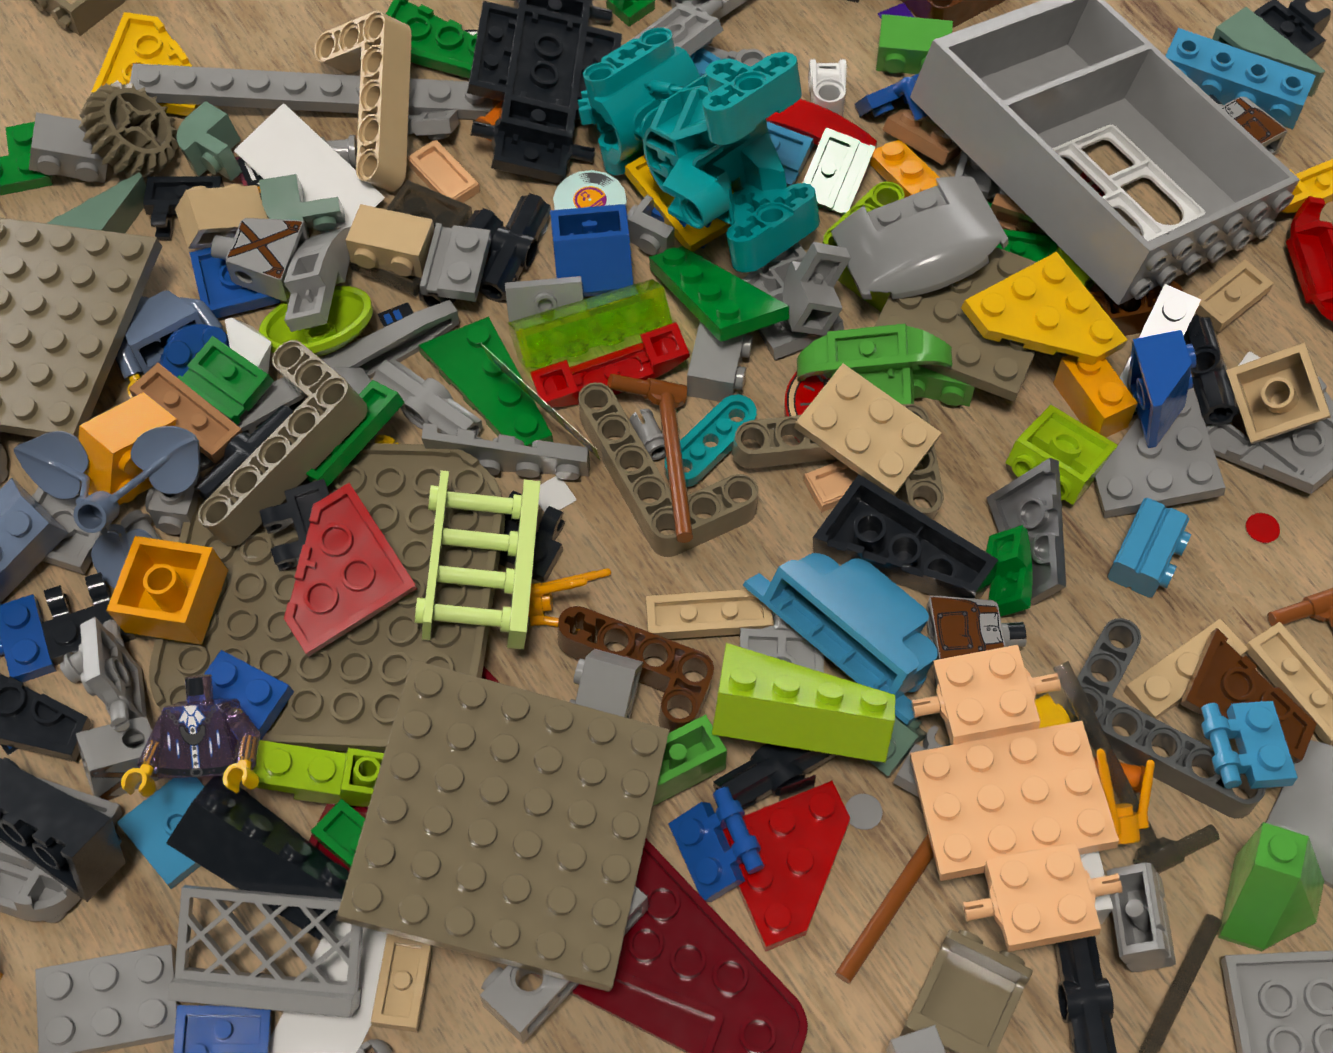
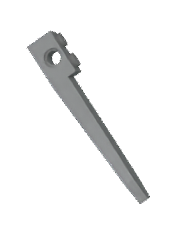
[199,300,459,473]

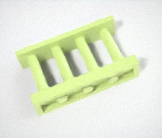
[414,470,541,650]

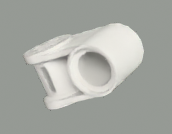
[808,59,846,117]

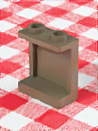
[900,929,1033,1053]

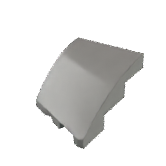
[742,242,844,360]

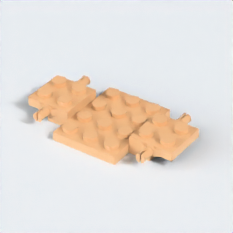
[910,645,1122,952]

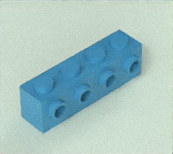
[1165,28,1316,129]

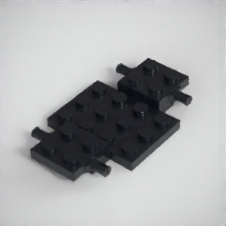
[467,0,622,184]

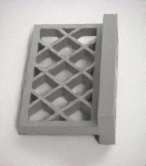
[168,885,363,1017]

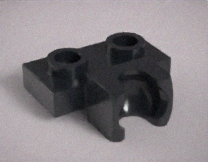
[1254,0,1331,58]

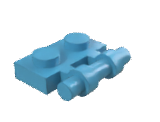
[1201,701,1298,789]

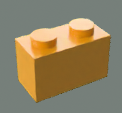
[1053,355,1138,437]

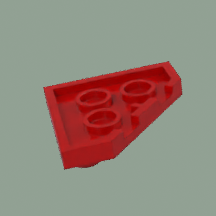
[284,482,417,657]
[723,781,851,952]

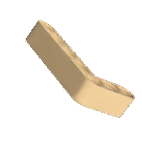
[314,11,412,192]

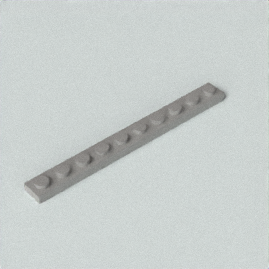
[130,63,494,119]

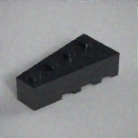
[813,474,998,599]
[0,757,125,902]
[166,773,349,940]

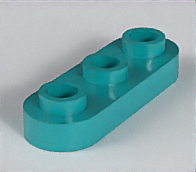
[665,395,757,487]

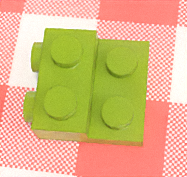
[1005,404,1118,505]

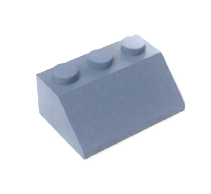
[0,478,68,603]

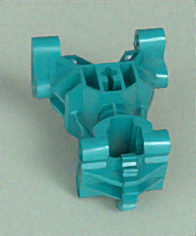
[578,27,820,273]

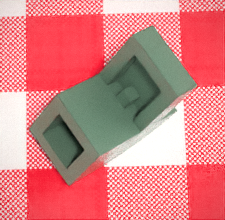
[176,101,242,181]
[259,174,345,239]

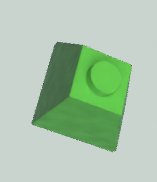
[1218,822,1324,952]

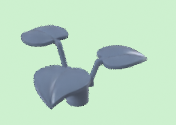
[13,426,200,589]

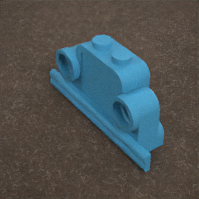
[743,553,938,725]

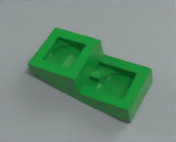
[986,525,1033,617]

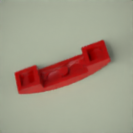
[766,99,877,148]
[530,322,690,407]

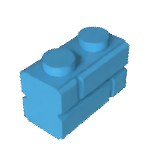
[1107,498,1191,598]

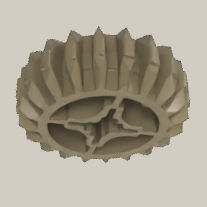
[79,80,179,179]

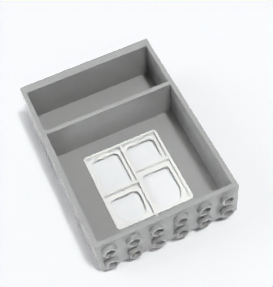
[910,0,1300,305]

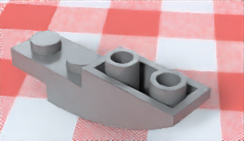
[284,227,351,332]

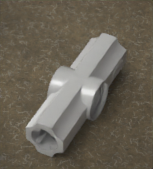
[371,359,483,437]

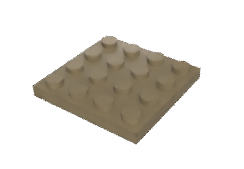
[874,247,1037,402]

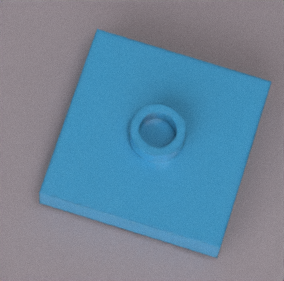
[117,767,204,889]

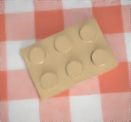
[794,363,941,496]

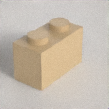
[175,184,268,249]
[346,204,435,278]

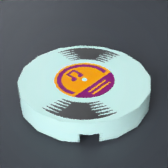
[553,170,627,210]

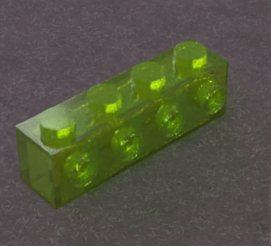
[507,279,673,368]

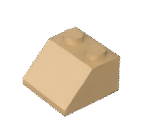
[1226,342,1331,444]

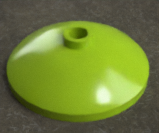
[259,286,373,357]

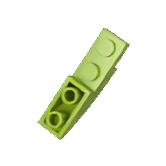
[253,740,384,807]

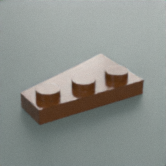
[1180,628,1317,763]

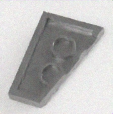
[986,458,1067,605]

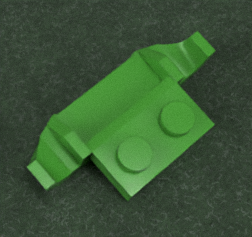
[797,324,952,404]

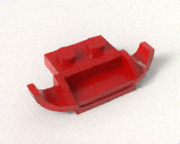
[1286,196,1333,321]

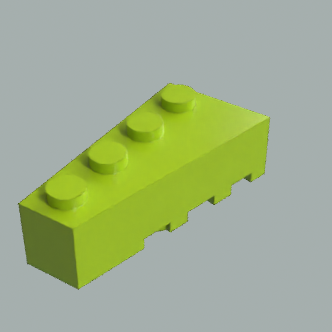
[712,643,895,763]

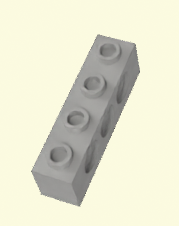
[480,886,648,1043]

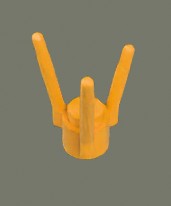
[528,568,611,631]
[1096,748,1155,844]

